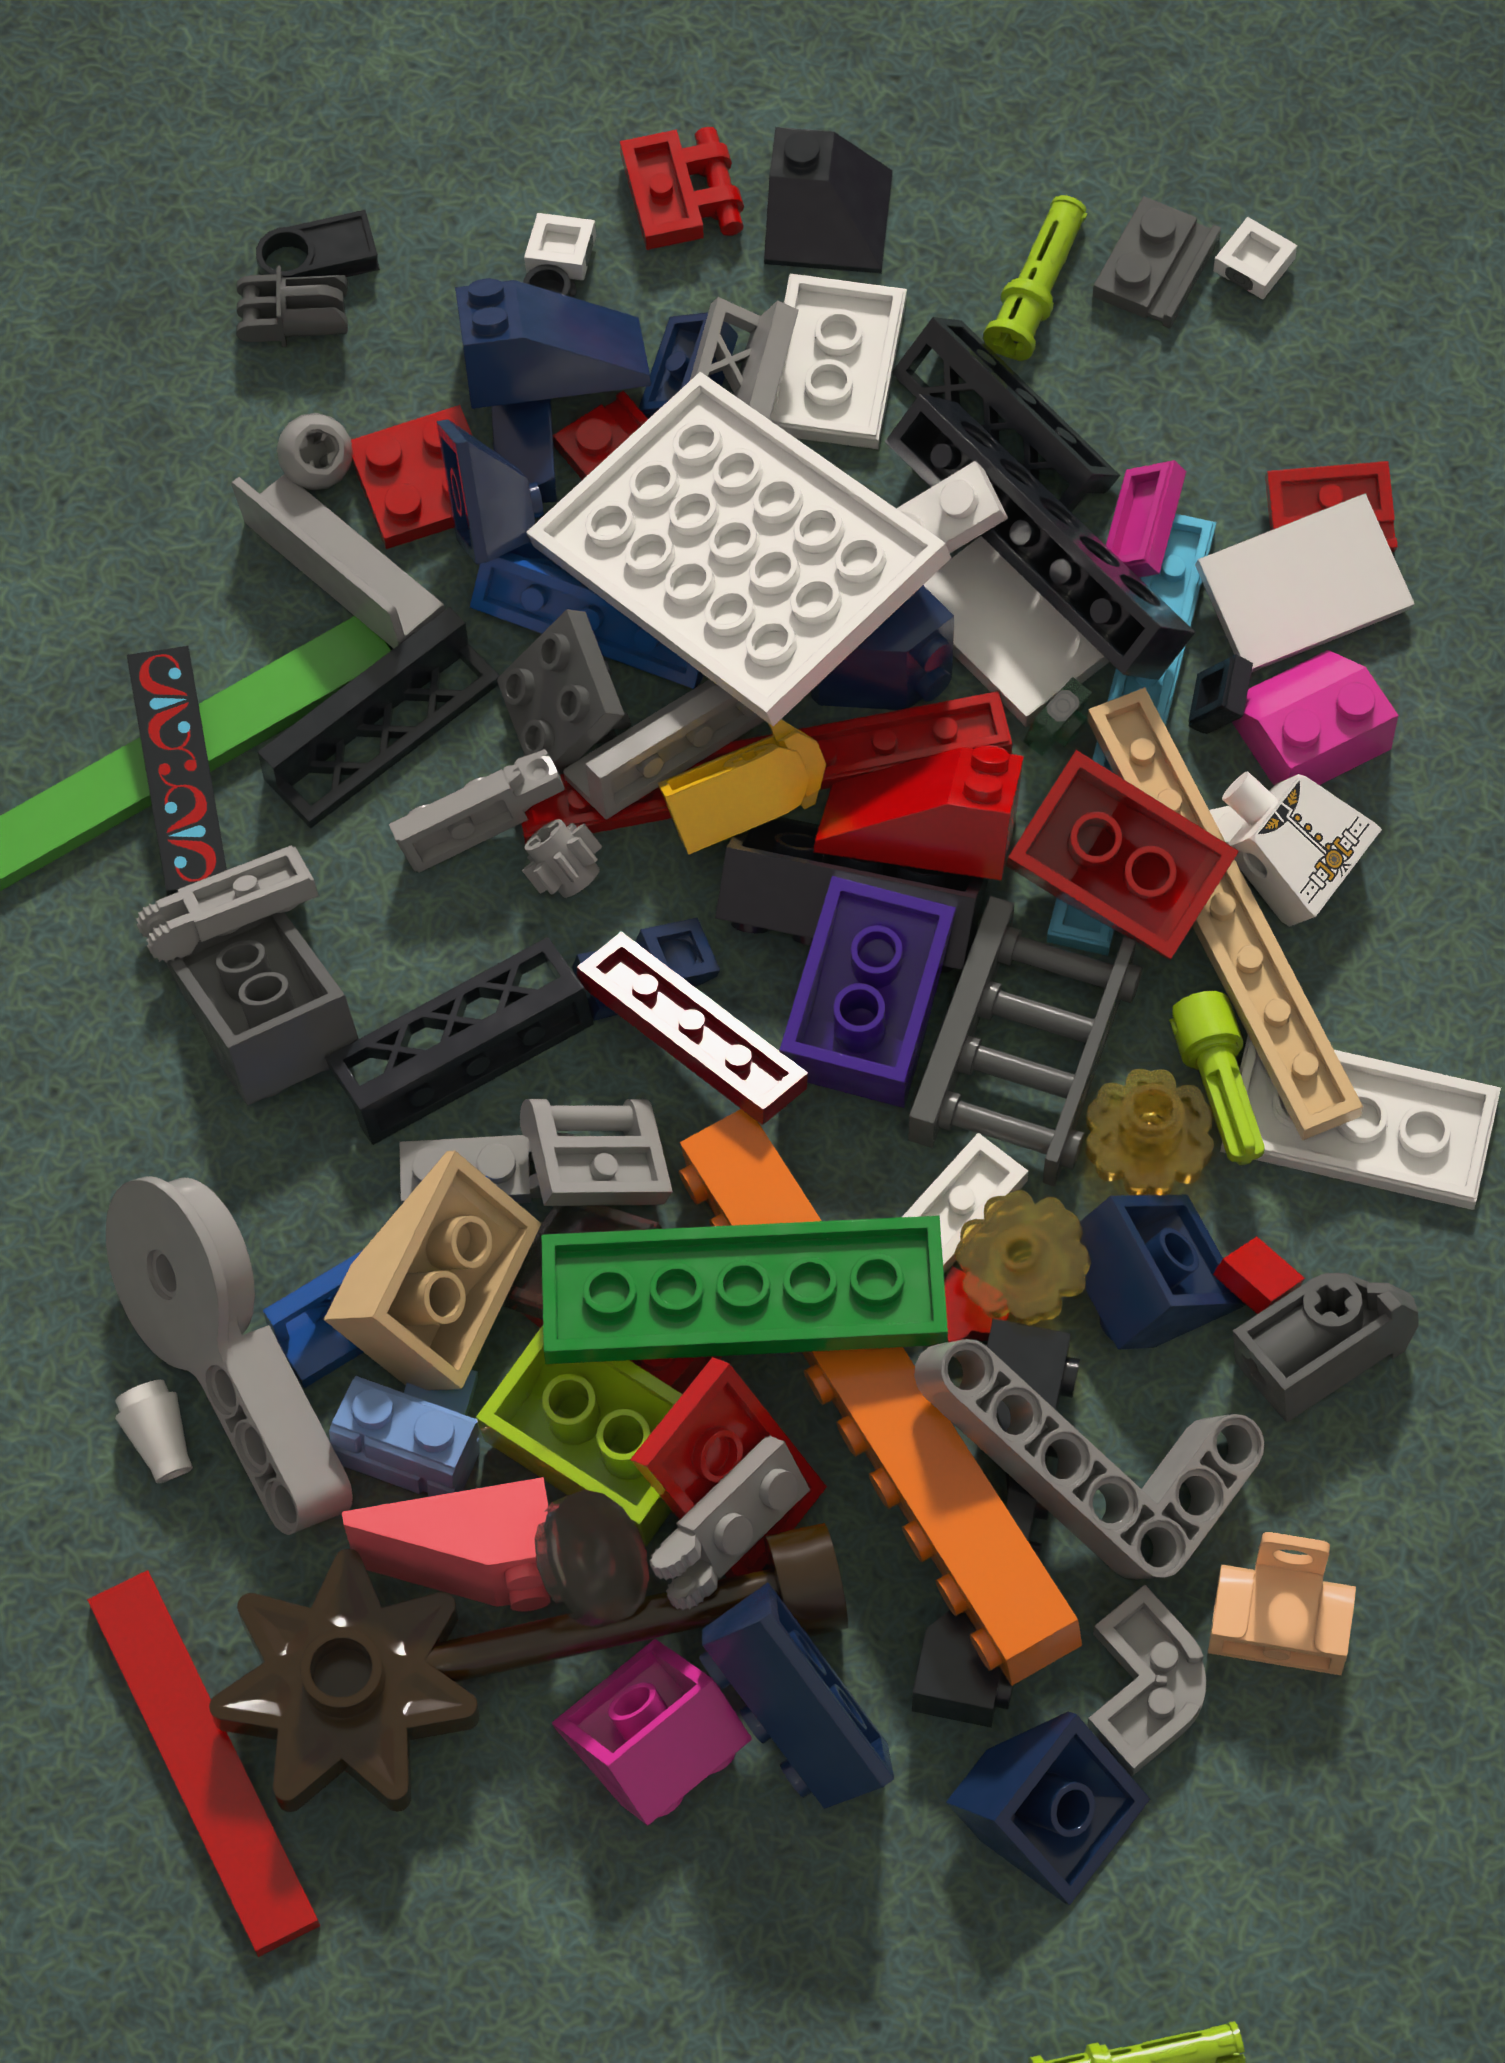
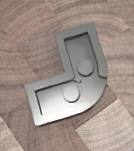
[1087,1585,1206,1776]

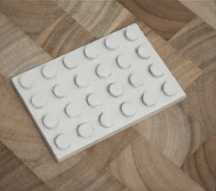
[526,372,951,726]

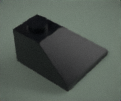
[764,127,893,274]

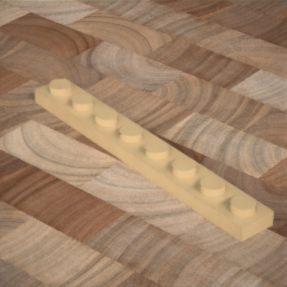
[1087,687,1363,1140]

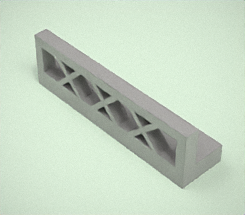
[690,297,799,419]

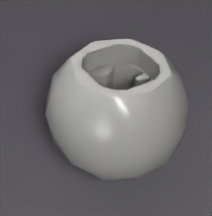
[277,413,353,490]

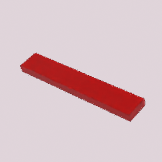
[87,1570,320,1957]

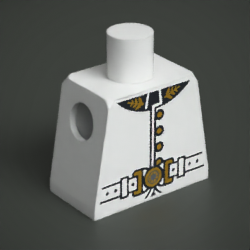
[1222,771,1382,927]

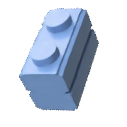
[329,1376,480,1497]

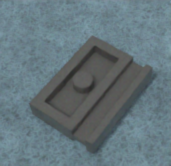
[1092,196,1221,329]

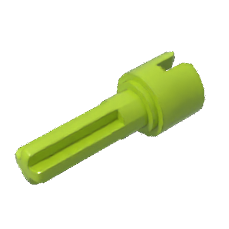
[1169,991,1265,1165]

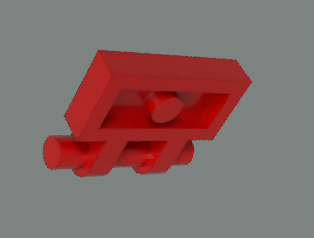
[620,127,744,250]

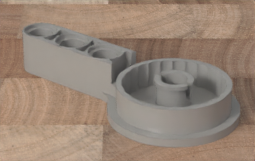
[106,1176,353,1535]

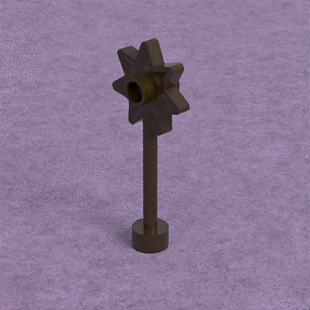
[209,1523,848,1812]

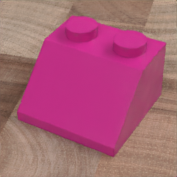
[1232,650,1399,785]
[552,1639,752,1826]

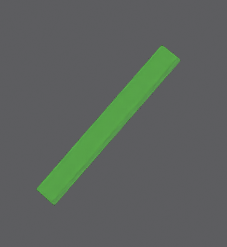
[0,616,391,891]

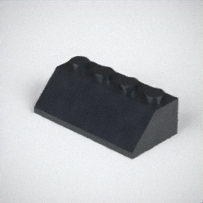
[715,817,989,972]

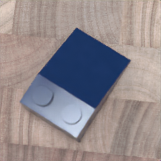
[455,278,651,409]

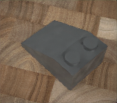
[164,912,359,1106]

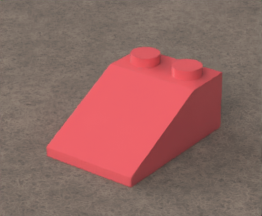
[342,1477,563,1612]

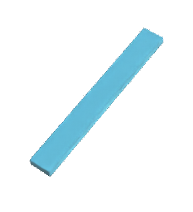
[1047,514,1216,956]

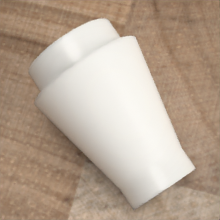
[115,1380,193,1483]

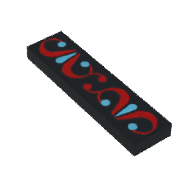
[127,646,227,896]

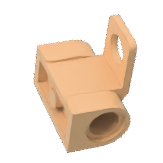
[1207,1532,1356,1675]

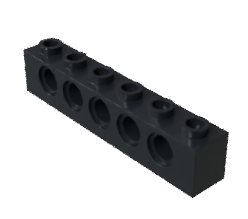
[885,394,1195,680]

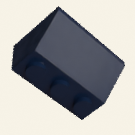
[699,1582,894,1809]

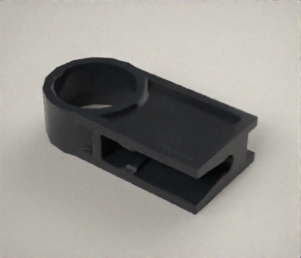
[256,209,380,278]

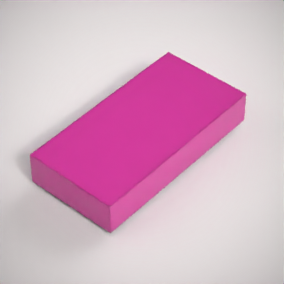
[1106,460,1186,578]

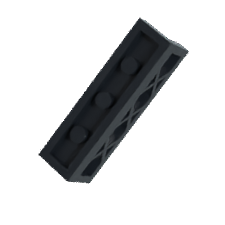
[892,317,1120,513]
[258,607,500,829]
[325,937,594,1145]

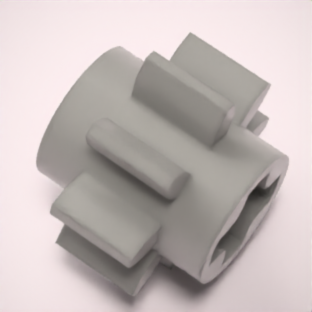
[522,819,602,898]

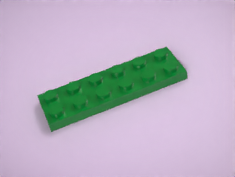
[541,1215,948,1364]

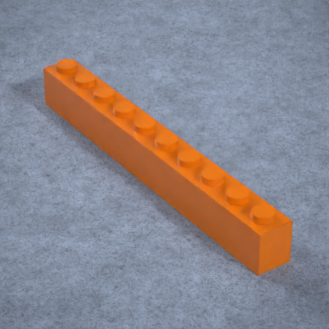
[678,1109,1082,1686]

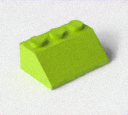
[476,1325,682,1546]

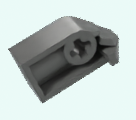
[1233,1273,1419,1423]

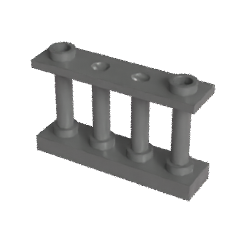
[908,896,1143,1187]

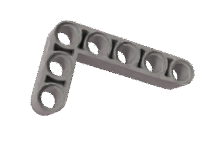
[914,1339,1264,1579]

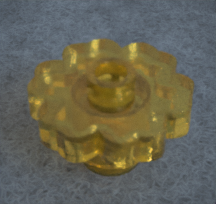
[1085,1069,1214,1195]
[955,1190,1091,1325]

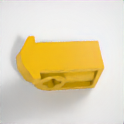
[658,719,826,854]

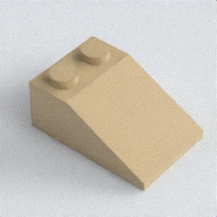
[324,1150,542,1390]

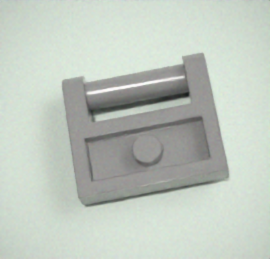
[520,1099,673,1206]

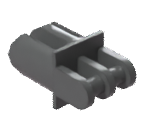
[236,266,348,347]

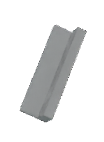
[231,474,445,649]
[564,679,765,820]

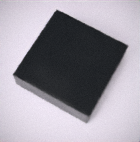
[1188,654,1253,734]

